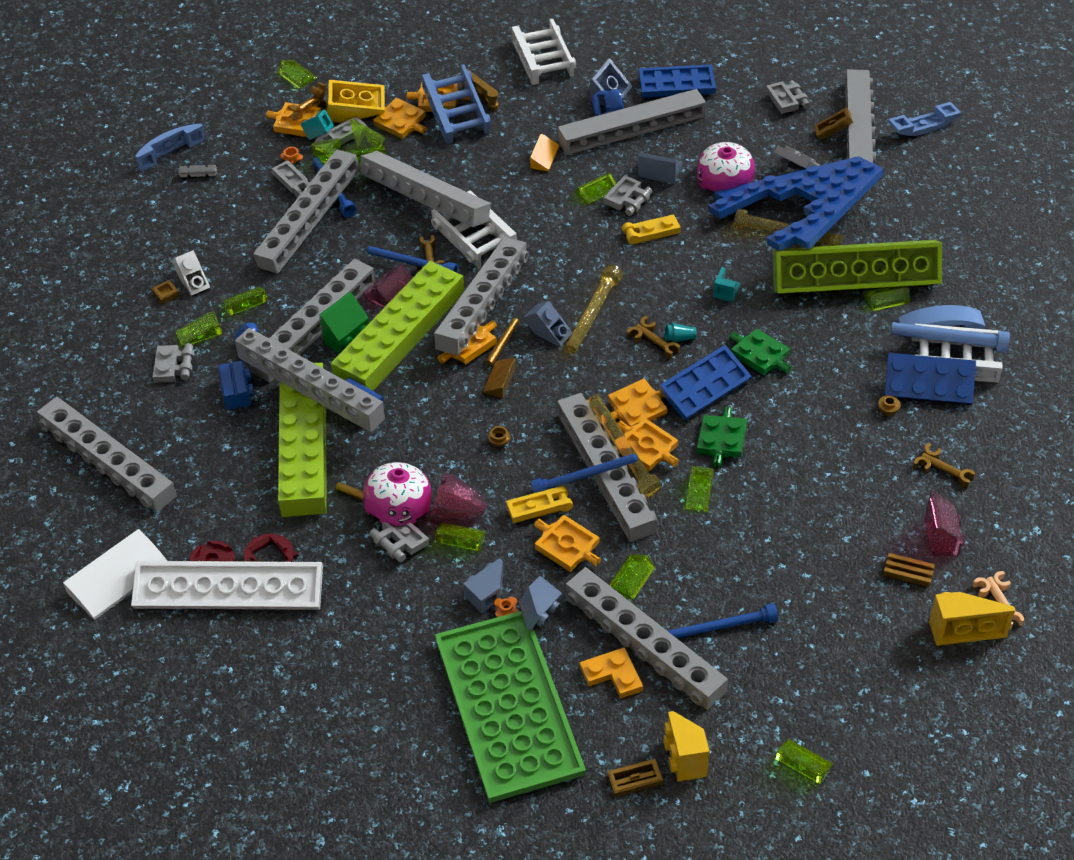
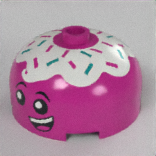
[696,142,755,192]
[363,462,431,526]

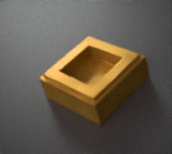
[151,280,180,305]

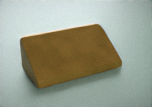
[483,358,516,398]

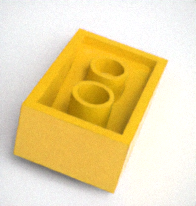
[327,80,385,123]
[929,592,1015,646]

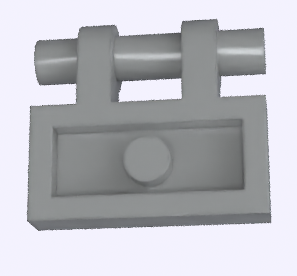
[766,80,810,114]
[775,145,821,169]
[604,175,652,216]
[153,343,194,383]
[369,522,429,562]

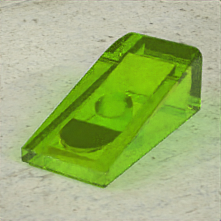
[175,311,222,347]
[686,466,714,511]

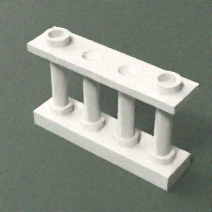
[512,19,576,85]
[431,191,517,268]
[912,324,1002,383]

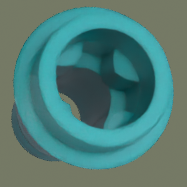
[664,323,697,343]

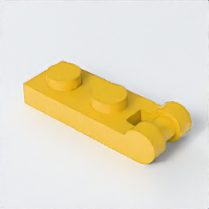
[622,214,681,244]
[506,486,573,523]

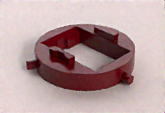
[244,534,299,562]

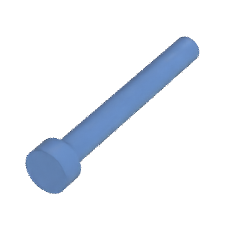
[891,322,1010,353]

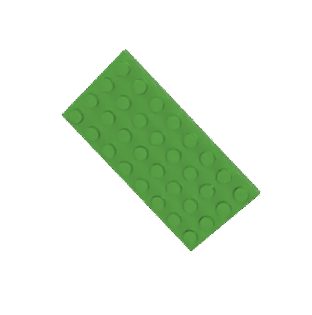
[435,611,586,803]

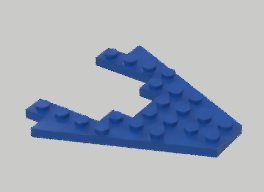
[709,156,884,251]

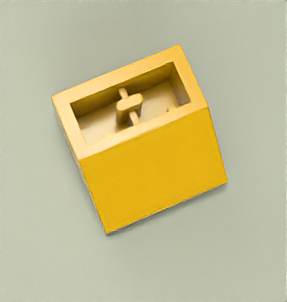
[663,711,710,782]

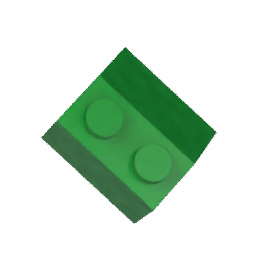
[319,292,370,354]

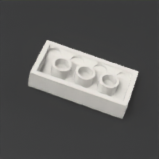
[63,529,167,620]

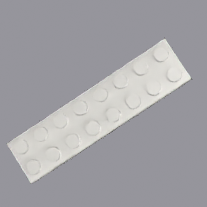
[131,561,323,610]

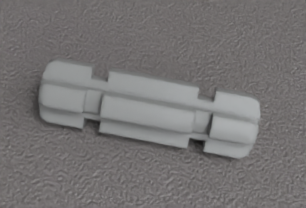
[179,165,217,178]

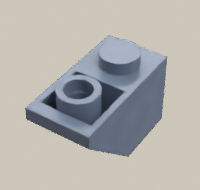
[523,301,573,346]
[463,558,504,614]
[519,576,562,631]

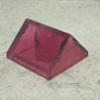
[363,264,413,308]

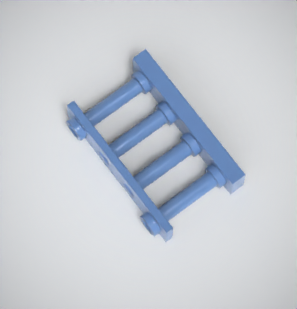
[422,64,491,144]

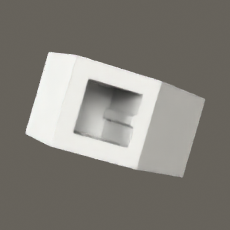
[171,250,210,295]

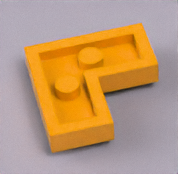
[580,647,643,699]

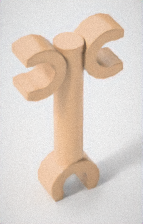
[973,571,1024,630]

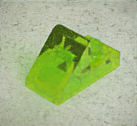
[350,119,385,150]
[311,138,341,164]

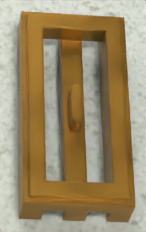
[814,108,854,141]
[883,553,935,587]
[607,759,663,797]

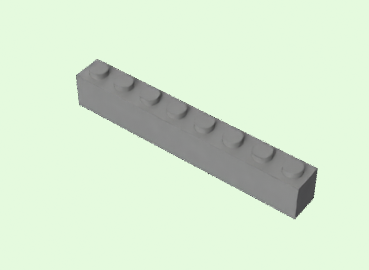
[845,69,876,164]
[558,89,706,155]
[360,151,491,227]

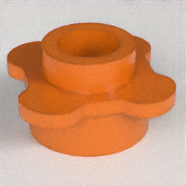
[281,147,303,164]
[494,597,519,617]

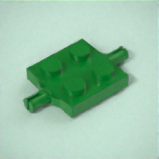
[729,329,792,375]
[697,406,748,468]

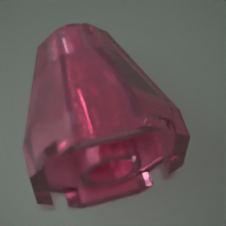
[430,472,487,520]

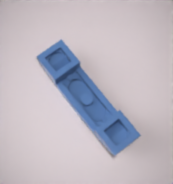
[888,102,961,136]
[135,124,206,172]
[898,305,985,329]

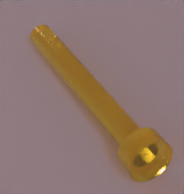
[734,209,843,246]
[565,264,623,354]
[587,394,662,497]

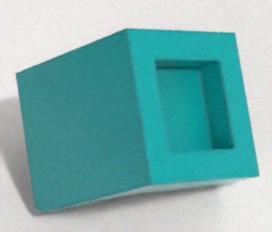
[300,109,334,140]
[713,267,740,302]

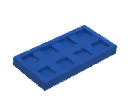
[639,64,716,98]
[658,345,752,421]
[884,353,976,404]

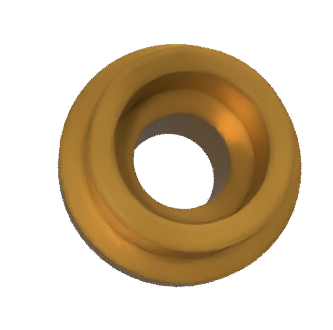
[878,396,900,416]
[488,426,510,447]

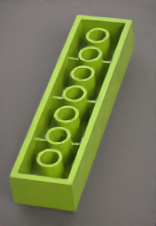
[773,240,942,293]
[331,261,464,391]
[278,363,327,517]

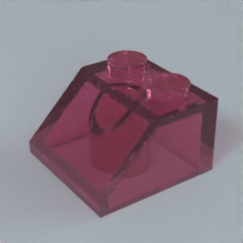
[924,491,965,557]

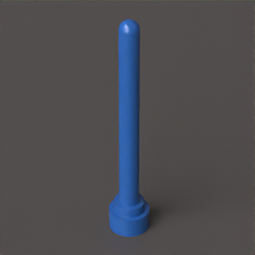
[312,157,357,218]
[366,246,458,273]
[532,454,638,493]
[668,603,778,638]

